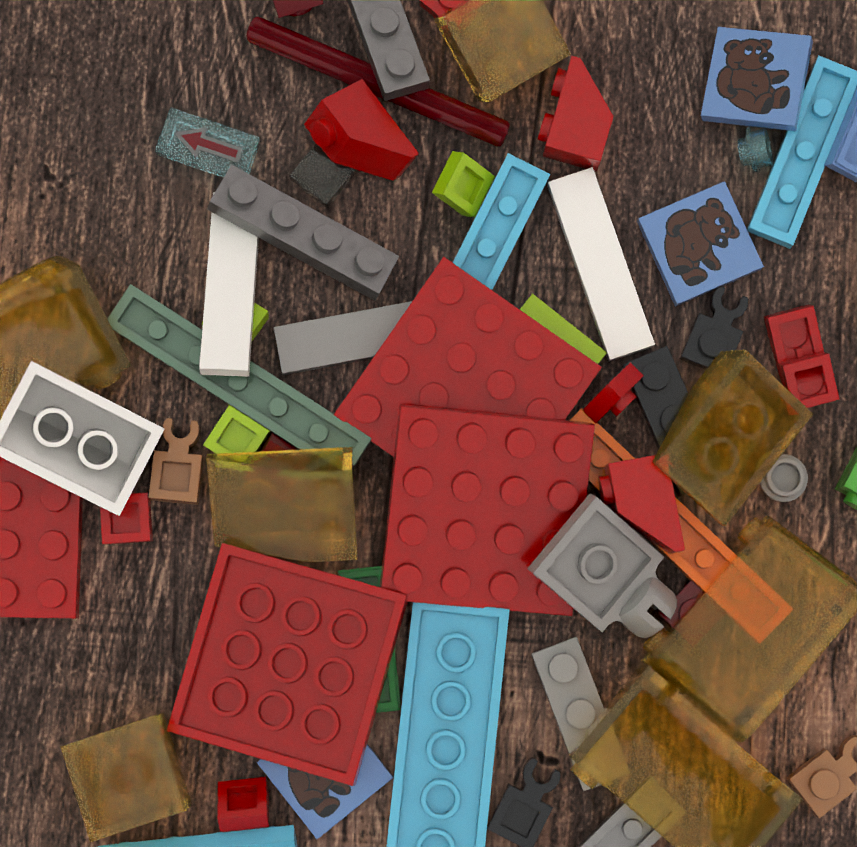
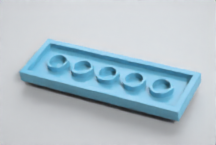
[386,602,510,847]

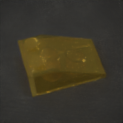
[653,350,813,526]
[206,447,358,562]

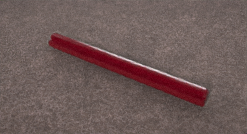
[246,16,510,147]

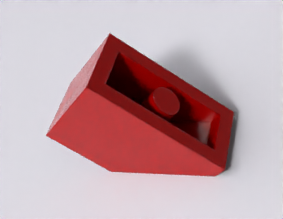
[304,79,419,181]
[598,453,685,554]

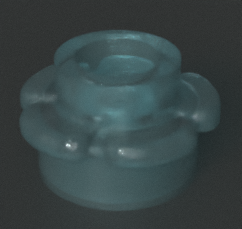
[738,126,773,173]

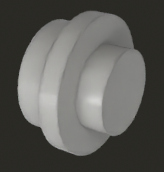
[759,454,808,502]

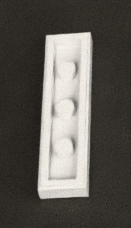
[547,167,655,362]
[199,192,259,377]

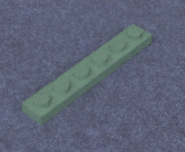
[104,284,372,480]

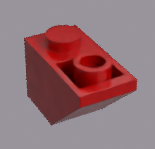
[537,56,614,172]

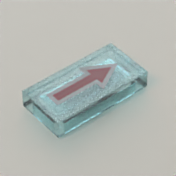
[155,107,261,177]

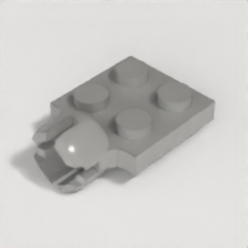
[527,494,677,638]

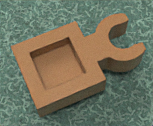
[148,418,203,505]
[786,735,857,819]

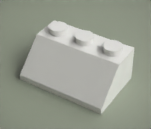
[0,361,164,516]

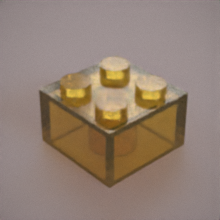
[434,0,571,102]
[60,713,192,843]

